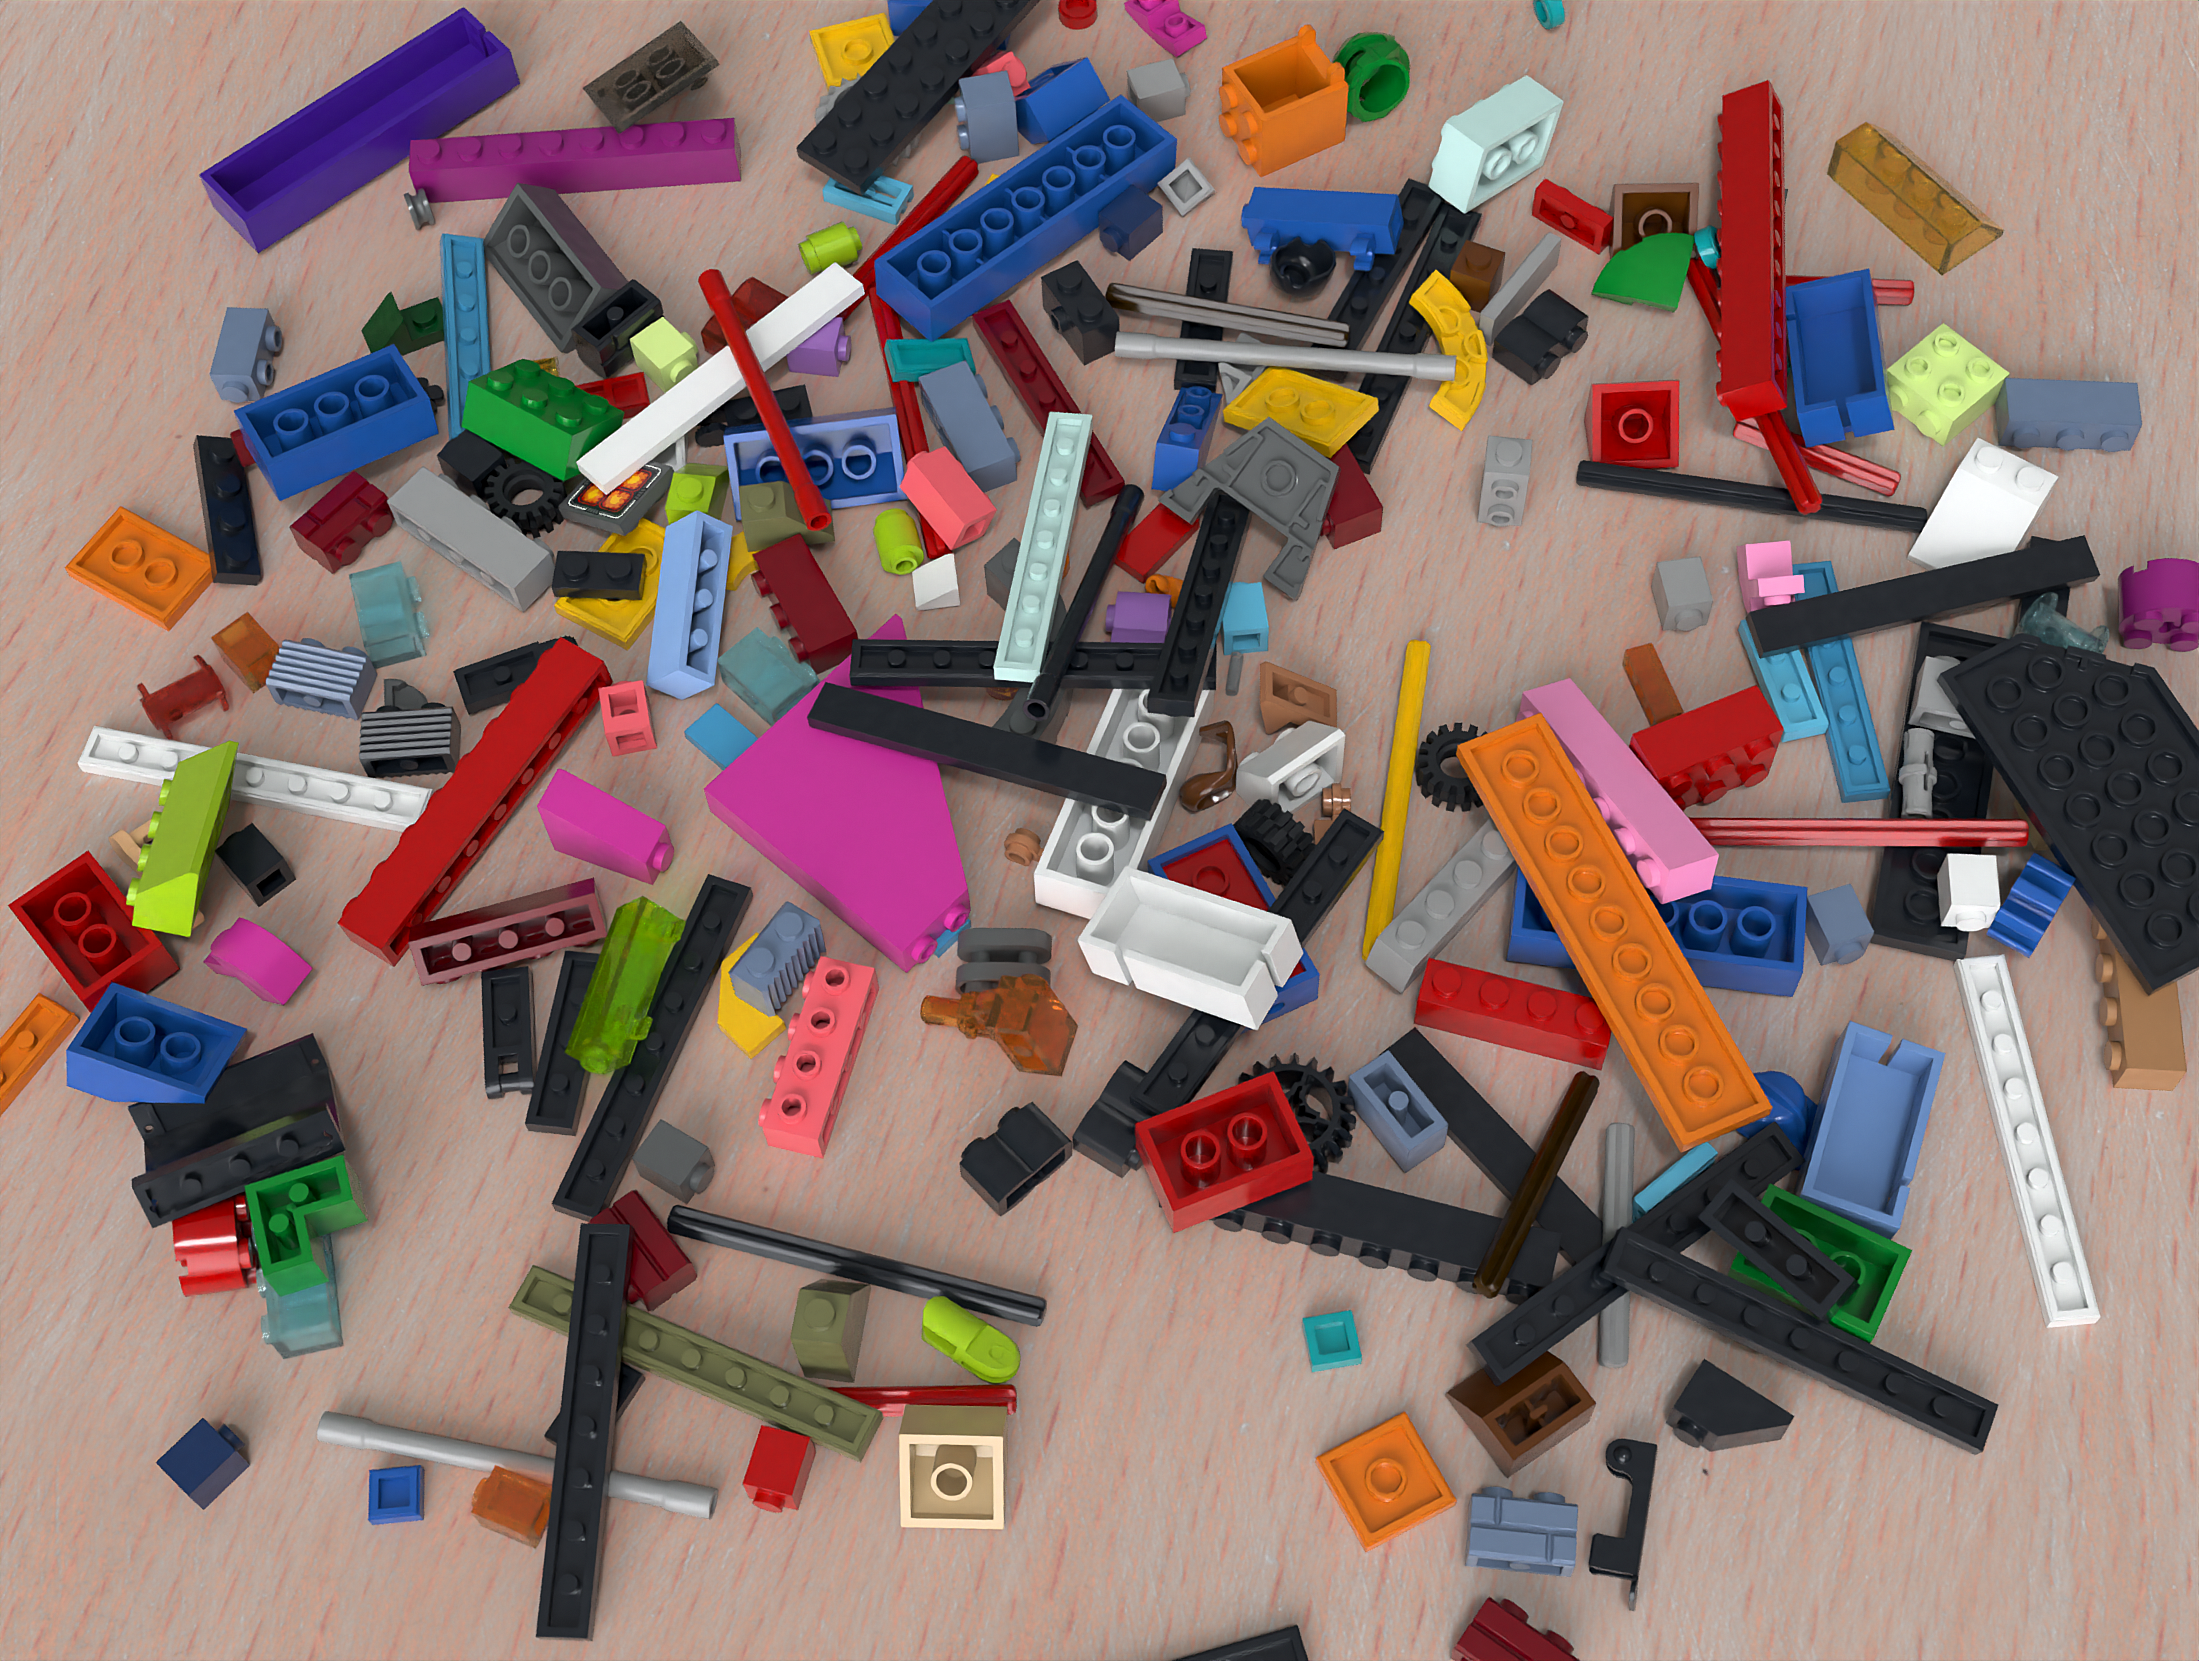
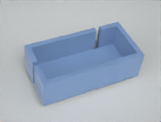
[1793,1021,1945,1240]

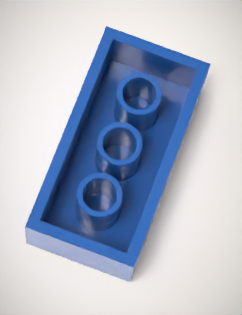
[234,344,439,501]

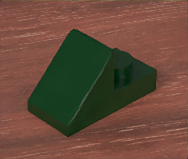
[361,292,444,356]

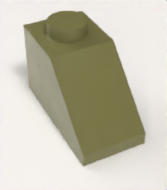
[738,481,835,552]

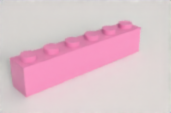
[1516,678,1719,904]

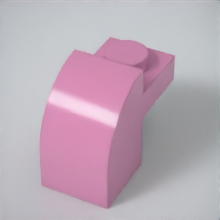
[1736,540,1805,613]

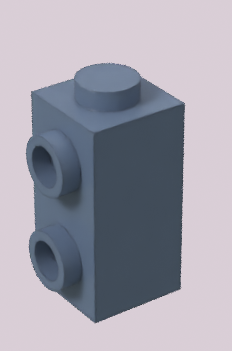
[209,307,282,403]

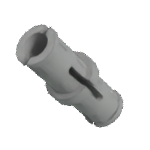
[1899,728,1937,818]

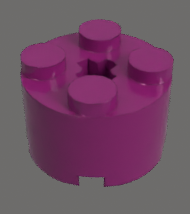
[2118,558,2199,652]

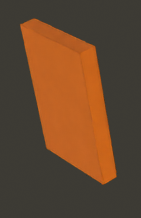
[65,506,213,631]

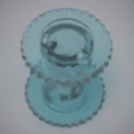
[2014,592,2110,654]

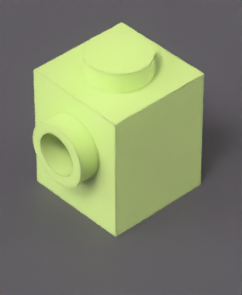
[629,317,699,393]

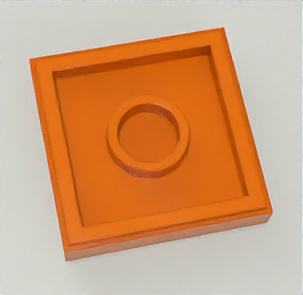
[1315,1411,1457,1553]

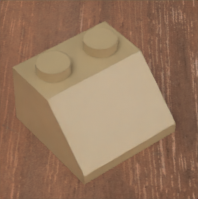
[899,1405,1008,1529]

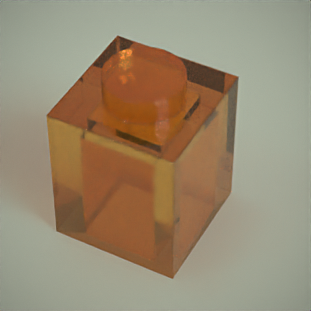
[211,612,279,694]
[471,1465,552,1549]

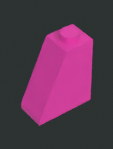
[537,768,674,885]

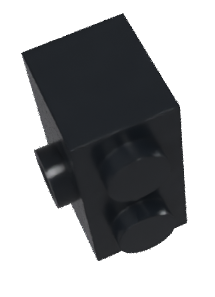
[1041,260,1120,366]

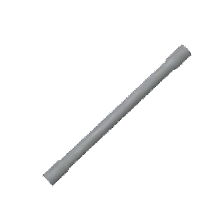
[1115,331,1457,381]
[317,1411,718,1519]

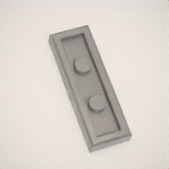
[1478,232,1562,346]

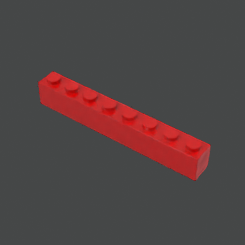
[337,637,613,967]

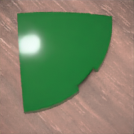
[1591,233,1695,312]

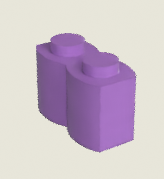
[1103,591,1172,643]

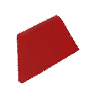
[1584,379,1680,469]

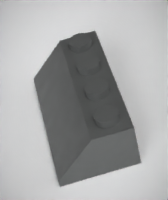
[483,182,629,354]

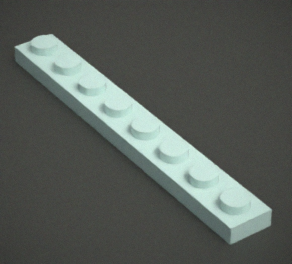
[994,412,1093,682]

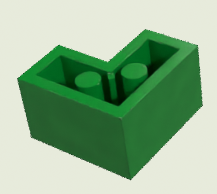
[244,1155,368,1297]

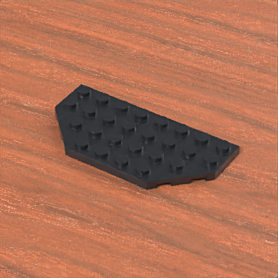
[1937,633,2199,996]

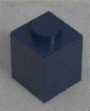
[1098,184,1163,261]
[155,1418,250,1510]

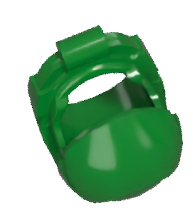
[1332,32,1410,122]

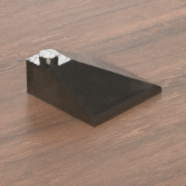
[583,21,720,134]

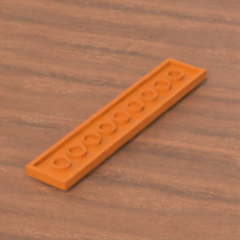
[1456,712,1773,1153]

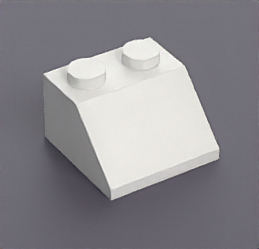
[1236,721,1345,814]

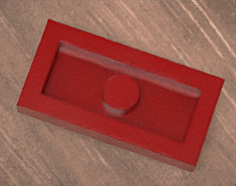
[1532,178,1614,255]

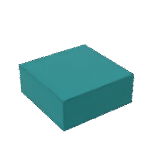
[1302,1310,1362,1372]

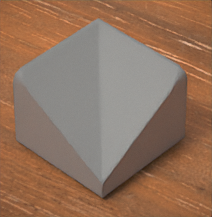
[1157,157,1216,216]

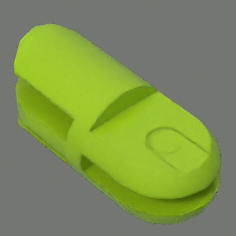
[921,1296,1020,1384]

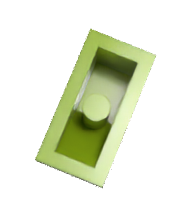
[665,463,730,525]

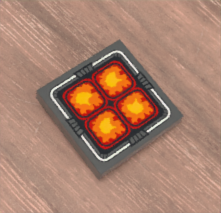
[558,461,674,536]

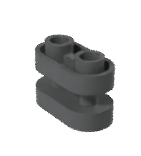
[955,928,1052,1004]

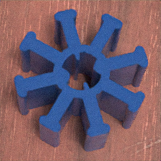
[1986,852,2076,958]

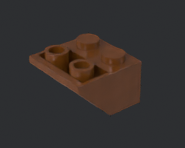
[1445,1351,1596,1478]

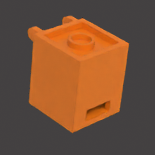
[1219,24,1349,177]

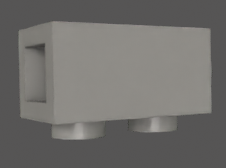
[1477,436,1533,527]

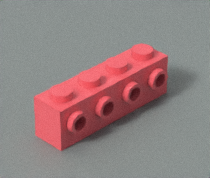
[758,956,879,1159]

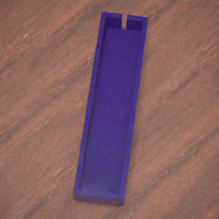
[199,7,520,253]

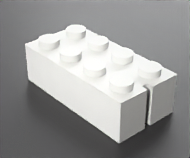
[1077,866,1303,1030]

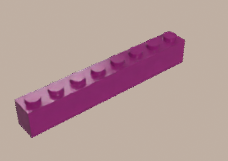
[409,118,741,203]

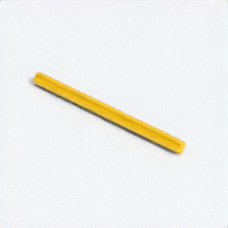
[1362,639,1431,962]

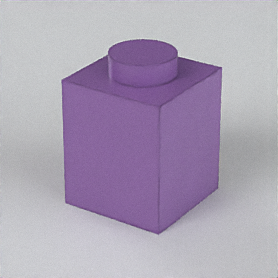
[786,317,851,377]

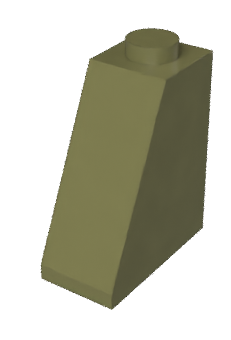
[790,1279,871,1383]

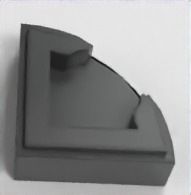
[383,679,428,710]

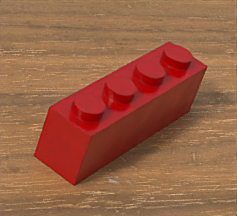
[1414,958,1612,1071]

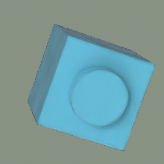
[1220,582,1269,656]

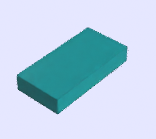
[884,338,976,382]

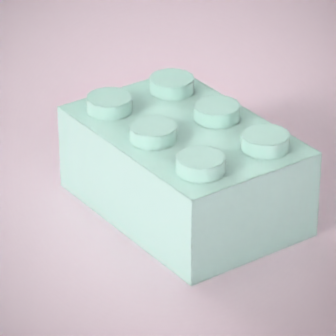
[1428,75,1564,214]

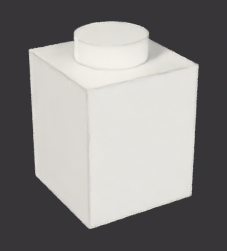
[1937,853,2001,931]

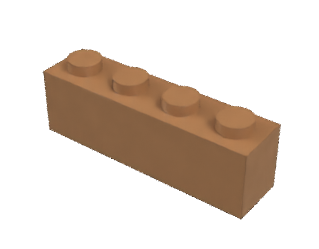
[2091,915,2187,1091]

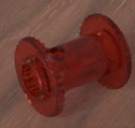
[137,655,229,740]

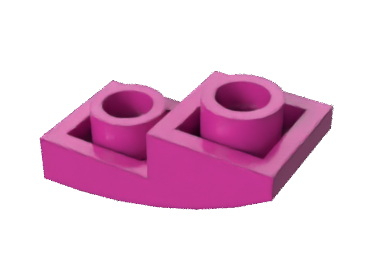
[1124,0,1207,57]

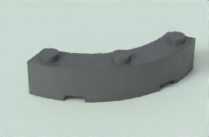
[984,538,1074,744]

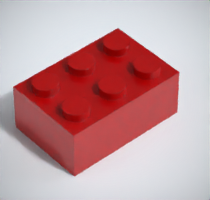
[1629,685,1784,812]
[8,850,180,1013]
[1135,1071,1314,1233]

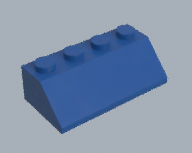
[723,407,907,521]

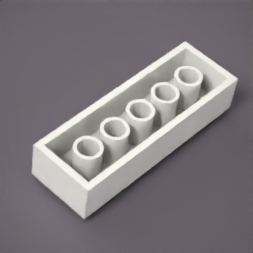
[1034,689,1214,919]

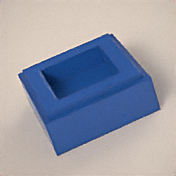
[368,1465,425,1525]

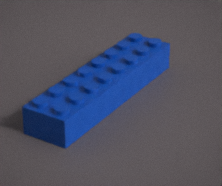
[874,95,1177,342]

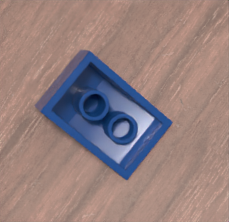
[66,982,247,1104]

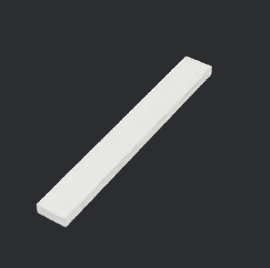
[576,262,865,495]
[78,726,434,832]
[1953,954,2100,1328]

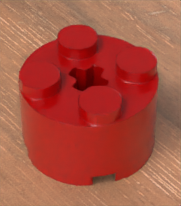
[172,1191,260,1297]

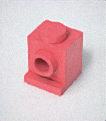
[971,51,1031,97]
[598,680,657,757]

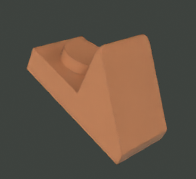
[1260,661,1337,735]

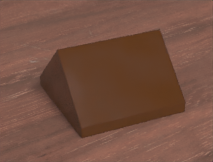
[1608,183,1699,260]

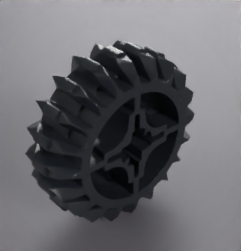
[1238,1053,1356,1173]

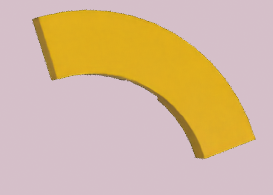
[1409,270,1488,431]

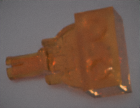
[920,974,1078,1077]

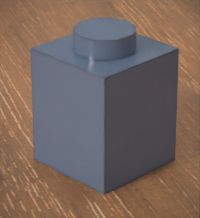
[1805,883,1874,966]

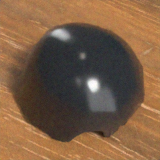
[1268,237,1336,297]

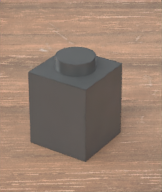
[632,1119,715,1204]

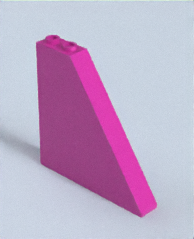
[704,614,971,973]

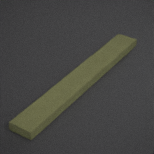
[508,1265,884,1463]

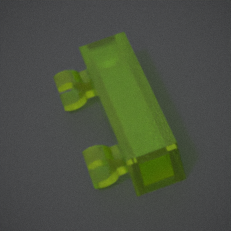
[565,896,686,1075]

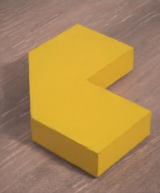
[717,932,786,1059]

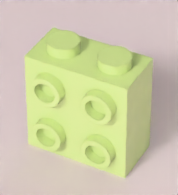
[1887,323,2010,447]

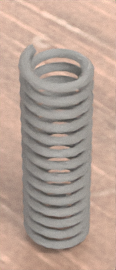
[1225,652,1244,696]

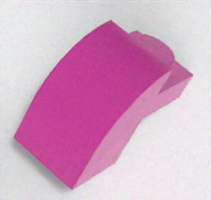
[203,917,313,1005]

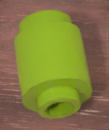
[798,221,863,275]
[873,508,924,575]

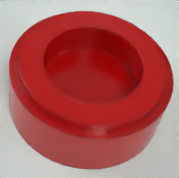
[1058,0,1098,30]

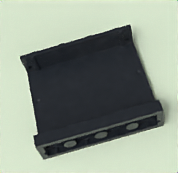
[128,1033,346,1228]

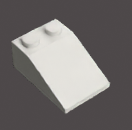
[1907,438,2058,571]

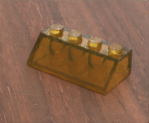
[1827,122,2004,276]

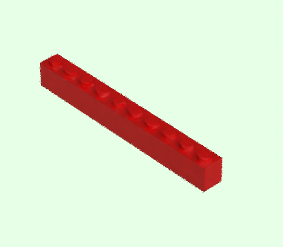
[1716,80,1787,422]

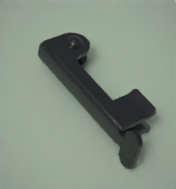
[1589,1438,1658,1611]

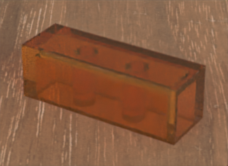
[1622,643,1684,727]

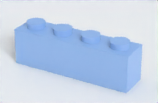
[646,510,733,700]

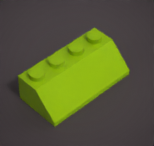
[126,740,239,937]

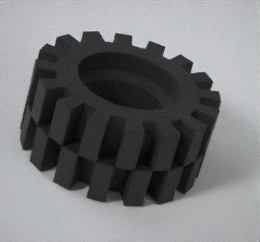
[485,458,568,539]
[1416,723,1487,812]
[1233,799,1316,886]

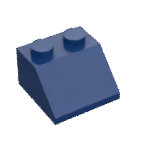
[1014,57,1110,144]

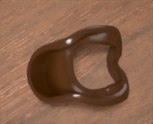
[1179,720,1238,811]

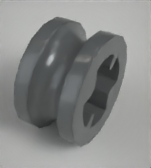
[404,188,435,229]

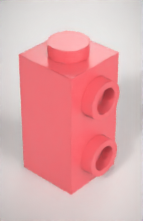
[900,446,997,551]

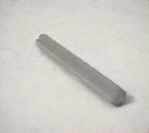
[1599,1123,1635,1368]

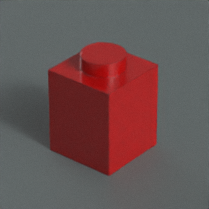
[742,1425,816,1513]

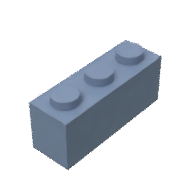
[918,360,1021,493]
[1995,378,2142,452]

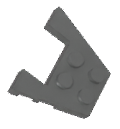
[1158,417,1341,601]

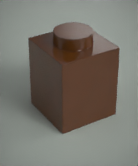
[1450,240,1506,313]

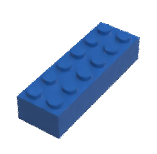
[1506,865,1808,997]

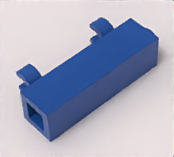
[1241,187,1404,271]

